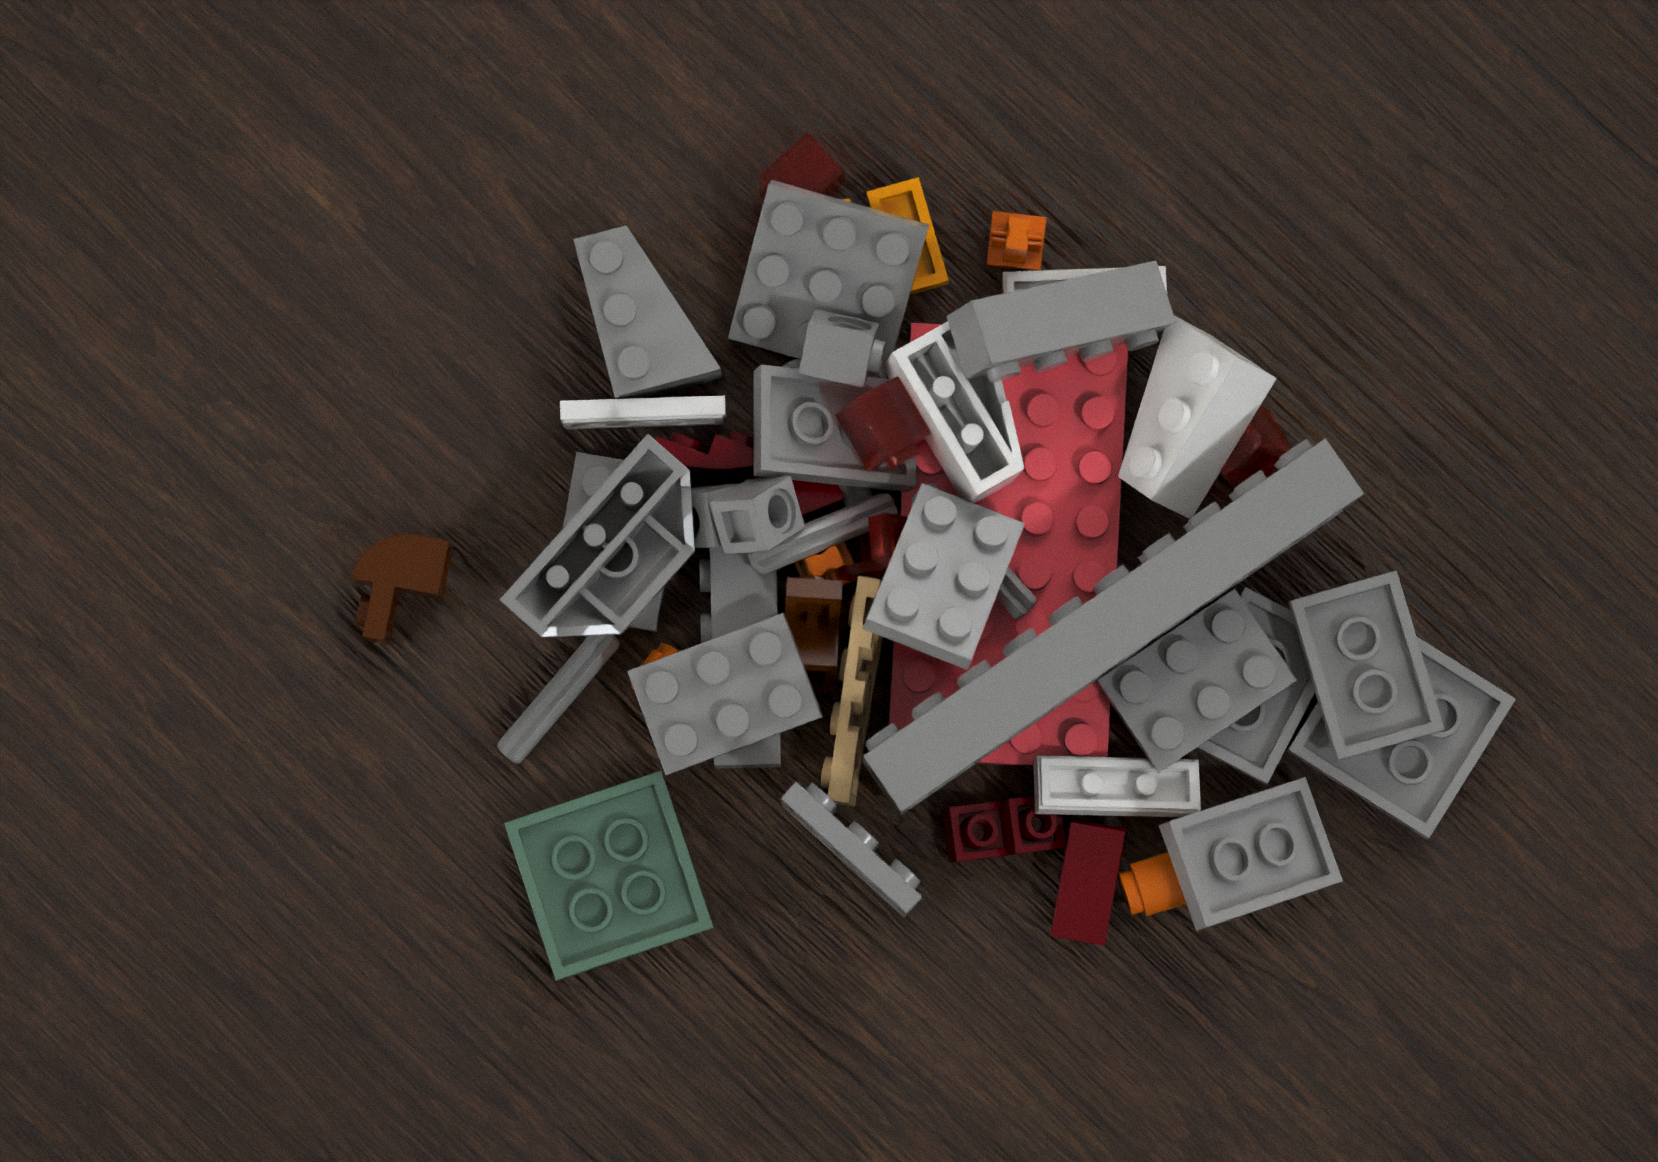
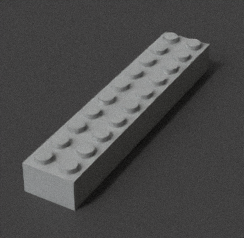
[862,438,1364,816]

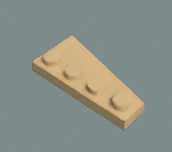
[821,576,884,807]

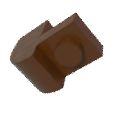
[352,534,454,645]
[785,576,843,695]

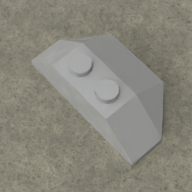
[500,434,695,638]

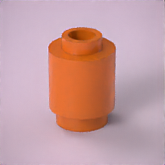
[1118,852,1186,917]

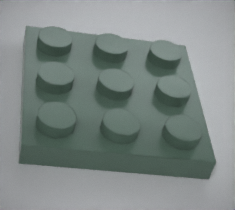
[504,771,714,981]

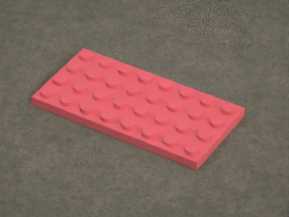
[889,323,1128,767]

